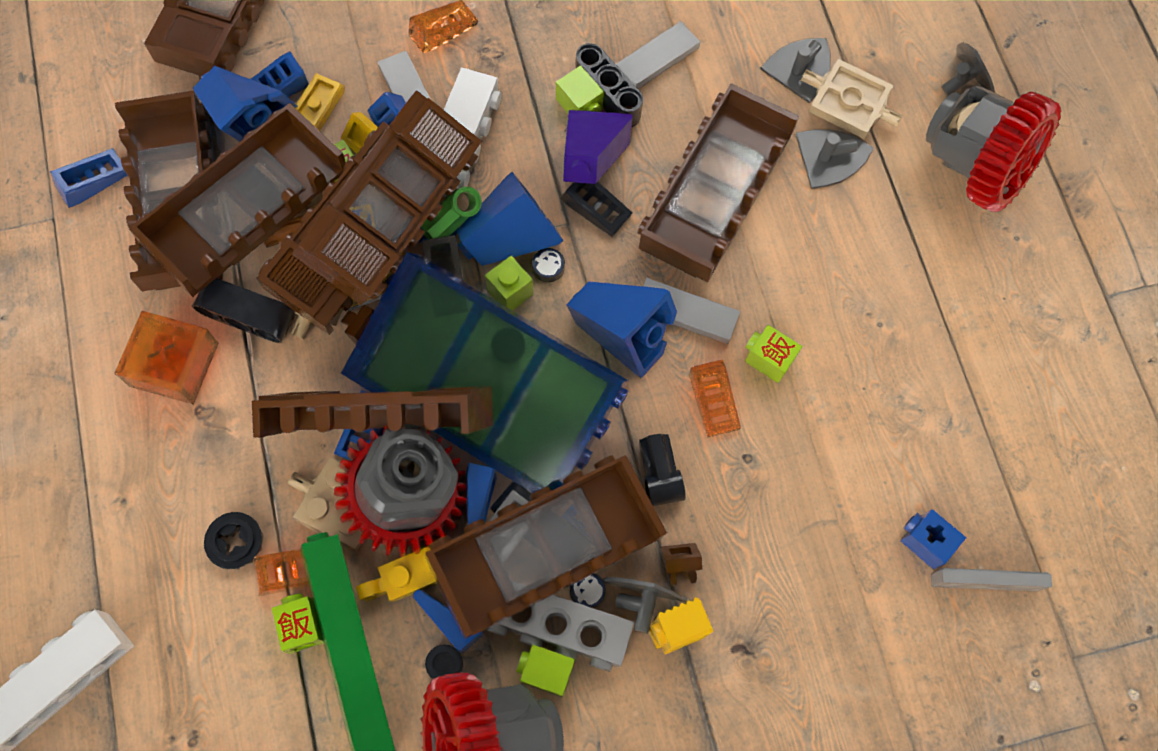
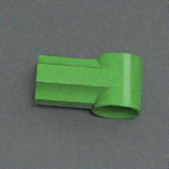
[420,187,482,247]

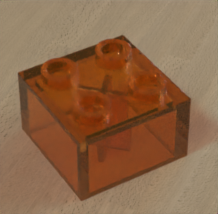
[114,311,219,405]

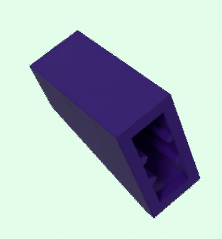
[563,110,632,184]

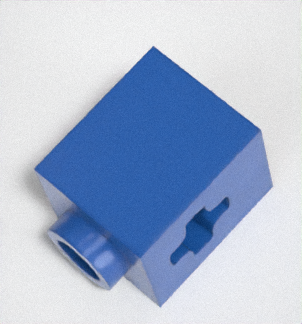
[900,509,967,570]

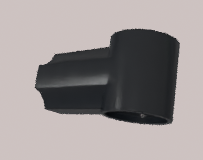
[639,433,686,506]

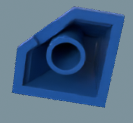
[192,66,298,142]
[456,172,564,266]
[566,282,677,378]

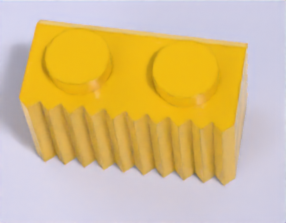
[649,597,713,655]

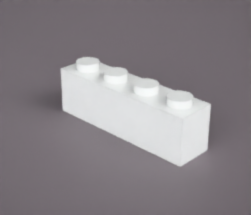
[443,67,502,197]
[0,609,134,751]

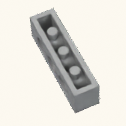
[486,580,634,672]

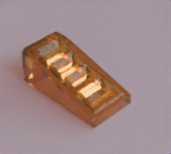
[408,0,478,53]
[689,360,741,438]
[254,549,309,596]

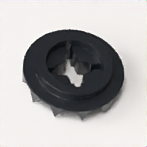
[204,512,264,570]

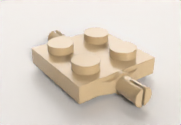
[801,59,903,139]
[288,457,362,553]

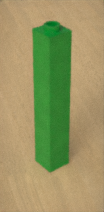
[300,532,395,751]

